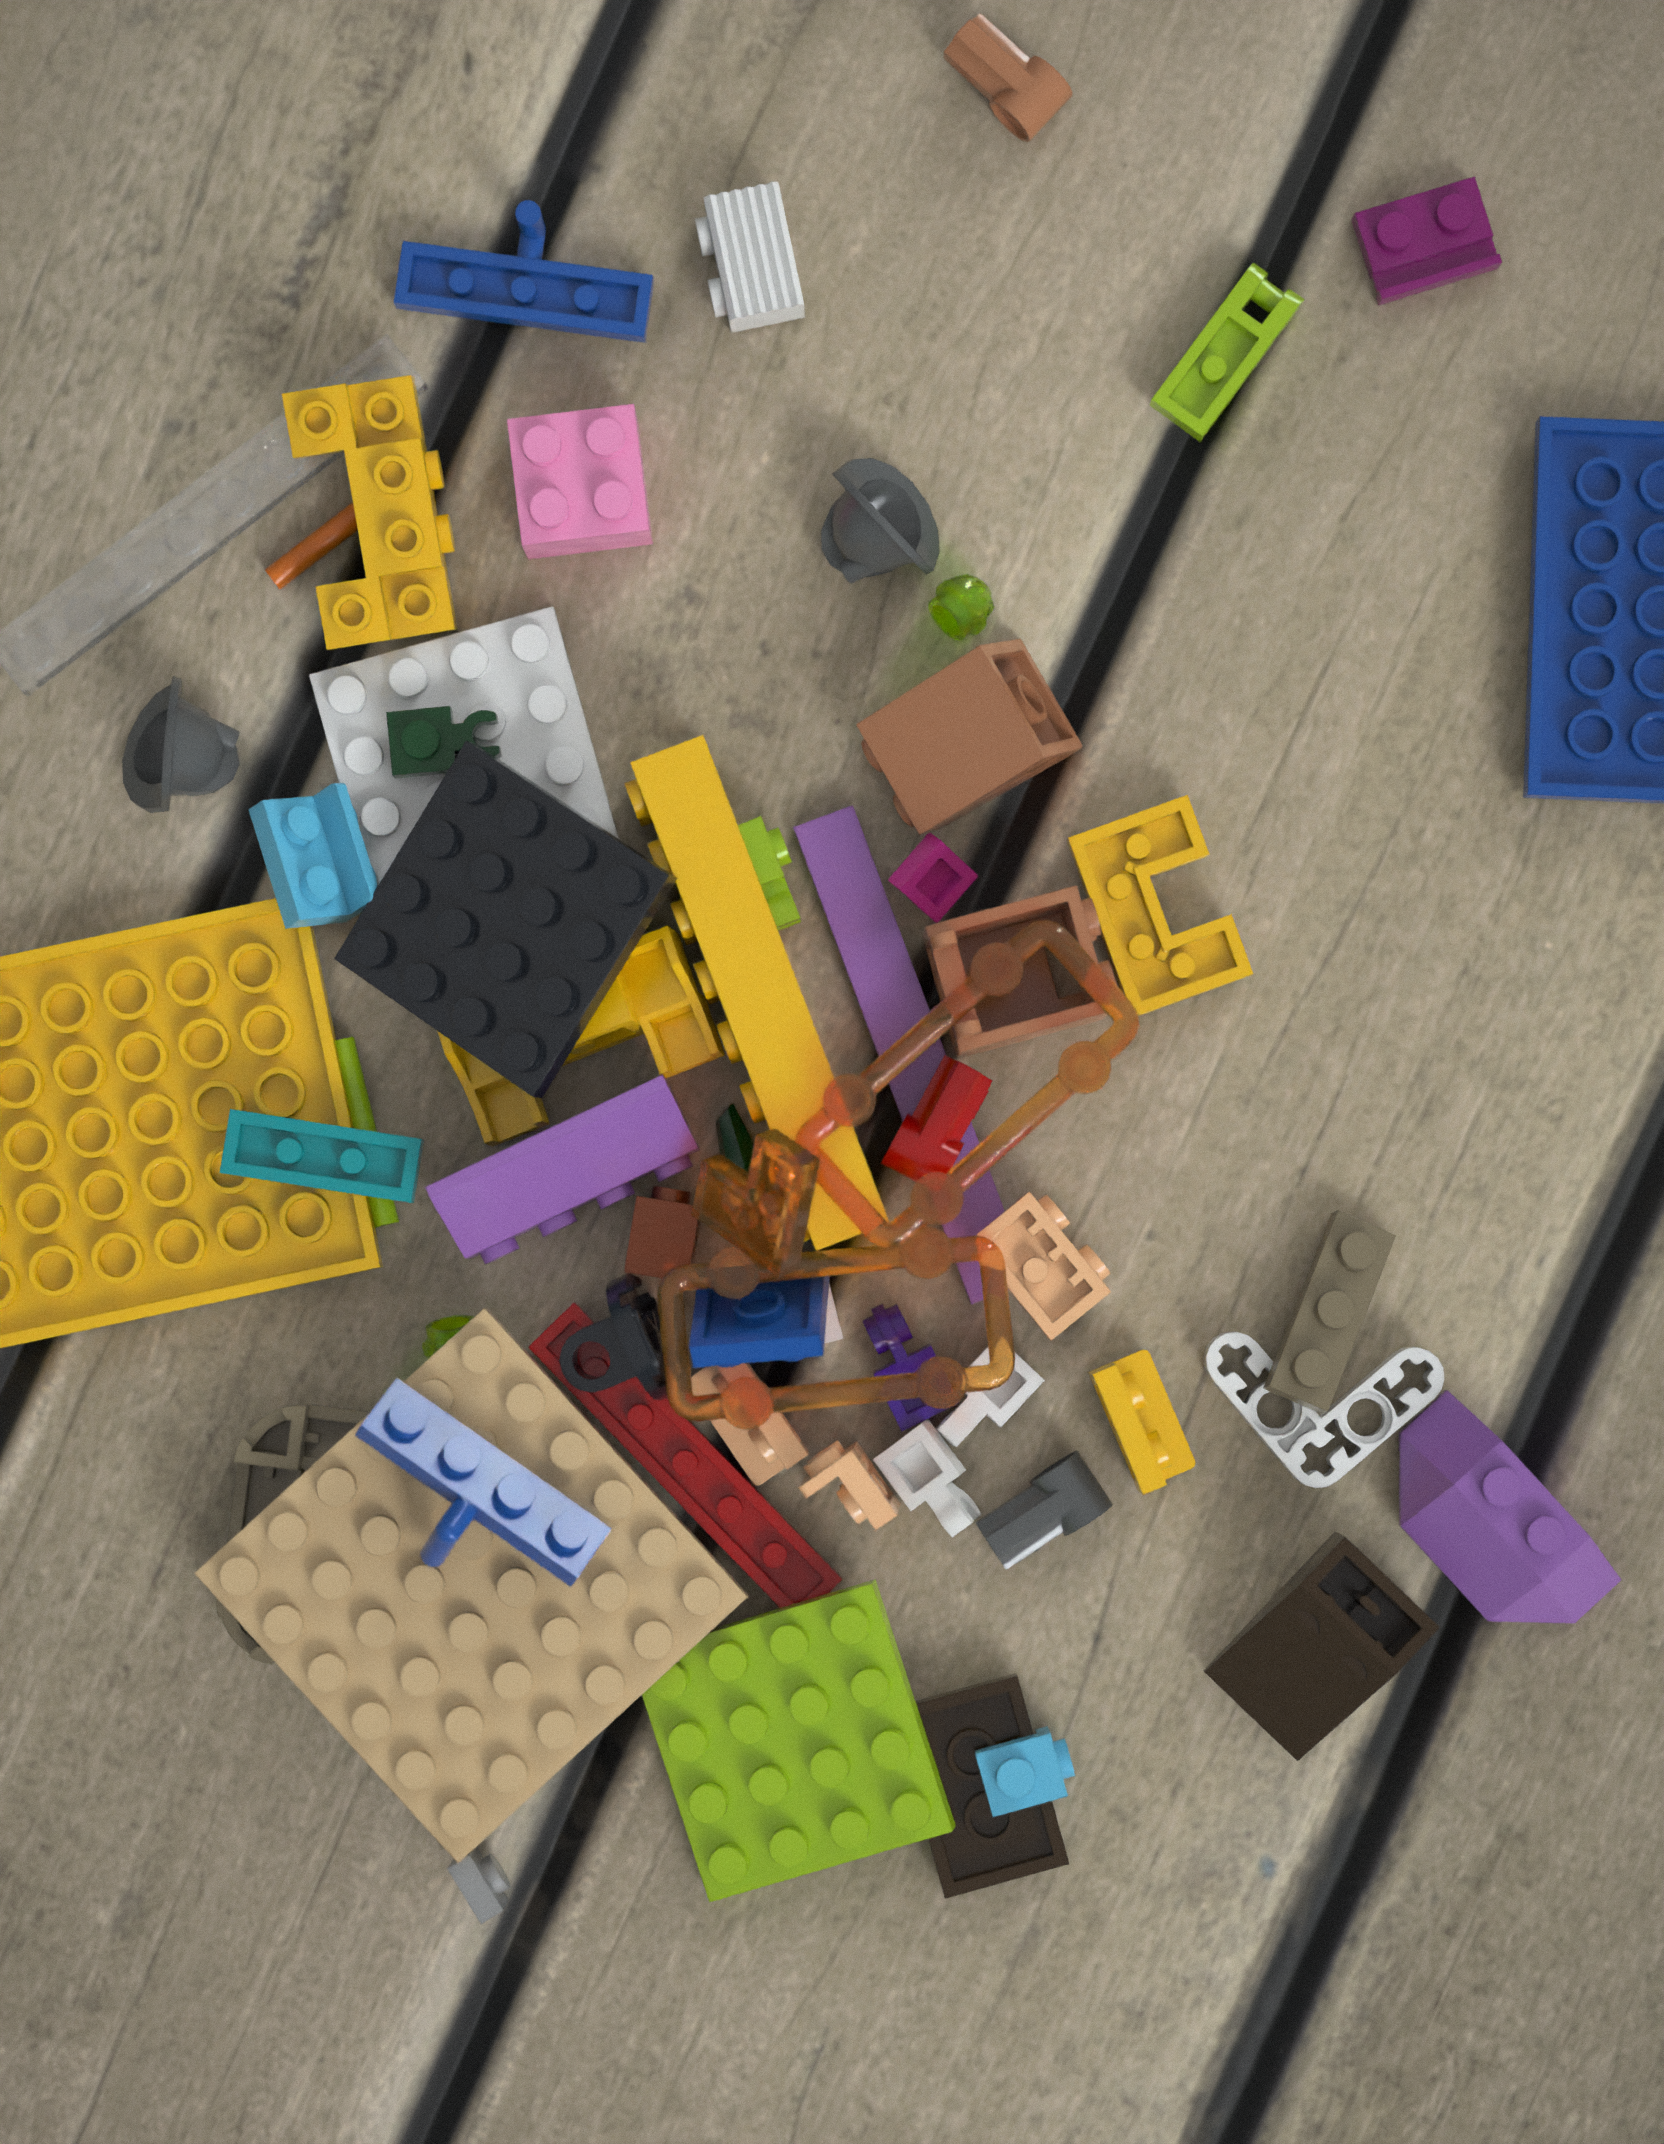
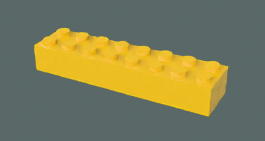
[624,735,889,1251]

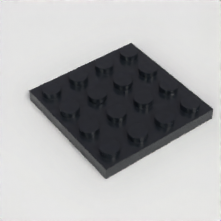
[334,741,678,1098]

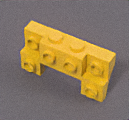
[282,375,458,650]
[438,925,725,1147]

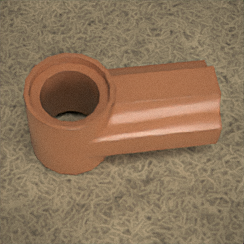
[943,13,1073,142]

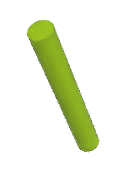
[335,1037,399,1228]

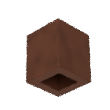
[624,1186,702,1283]

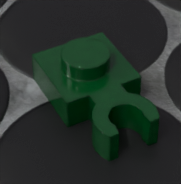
[386,706,502,779]

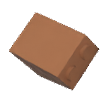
[856,638,1083,835]

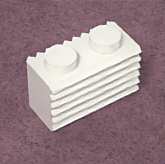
[695,181,805,333]

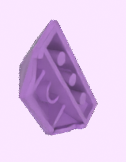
[1399,1390,1621,1623]

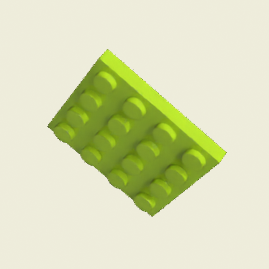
[642,1579,956,1903]

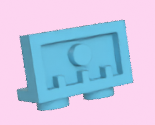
[249,783,378,929]

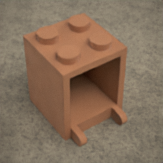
[923,885,1118,1059]

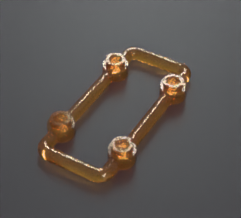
[794,920,1140,1249]
[657,1227,1015,1429]

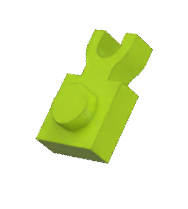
[738,816,801,931]

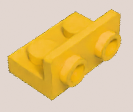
[1088,1349,1195,1495]

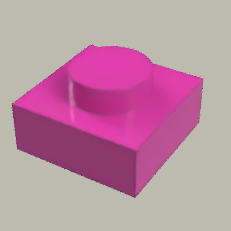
[888,832,978,923]

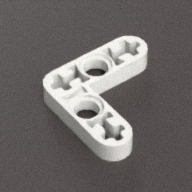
[1203,1332,1444,1488]

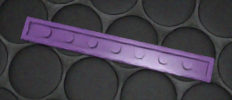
[793,805,1009,1304]

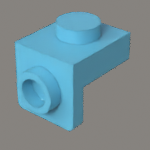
[975,1726,1075,1817]

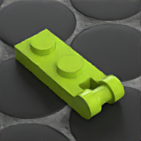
[1149,262,1305,442]

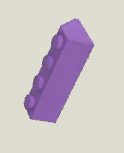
[425,1075,701,1265]

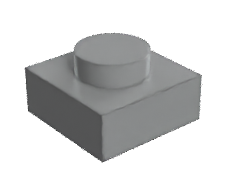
[447,1847,511,1924]

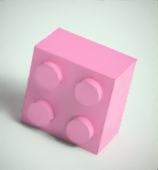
[507,404,653,559]

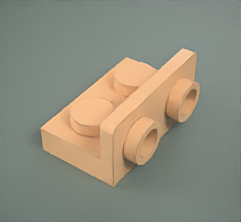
[969,1192,1111,1341]
[686,1363,809,1486]
[799,1440,901,1530]

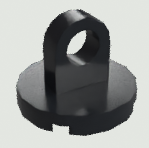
[559,1273,684,1400]

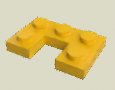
[1066,794,1254,1019]

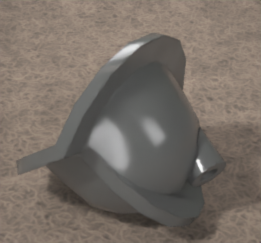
[821,458,940,584]
[122,676,240,813]

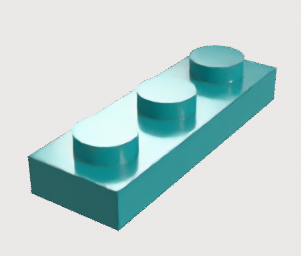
[220,1109,424,1203]

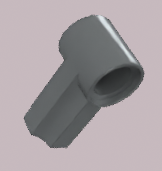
[976,1450,1113,1569]

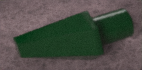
[715,1103,775,1206]

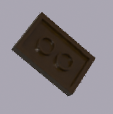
[915,1673,1069,1899]

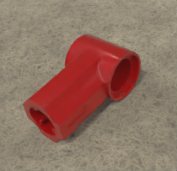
[881,1055,993,1194]

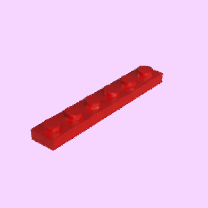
[528,1302,842,1608]

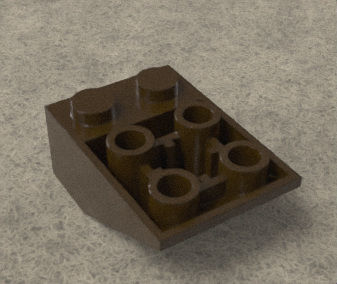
[1203,1531,1440,1761]

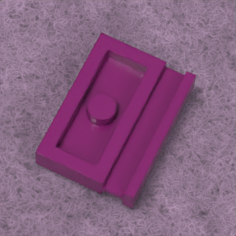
[1351,176,1502,306]

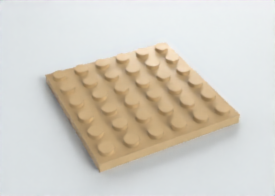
[194,1308,748,1863]

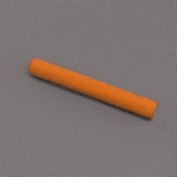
[264,502,358,590]

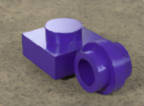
[862,1303,959,1432]

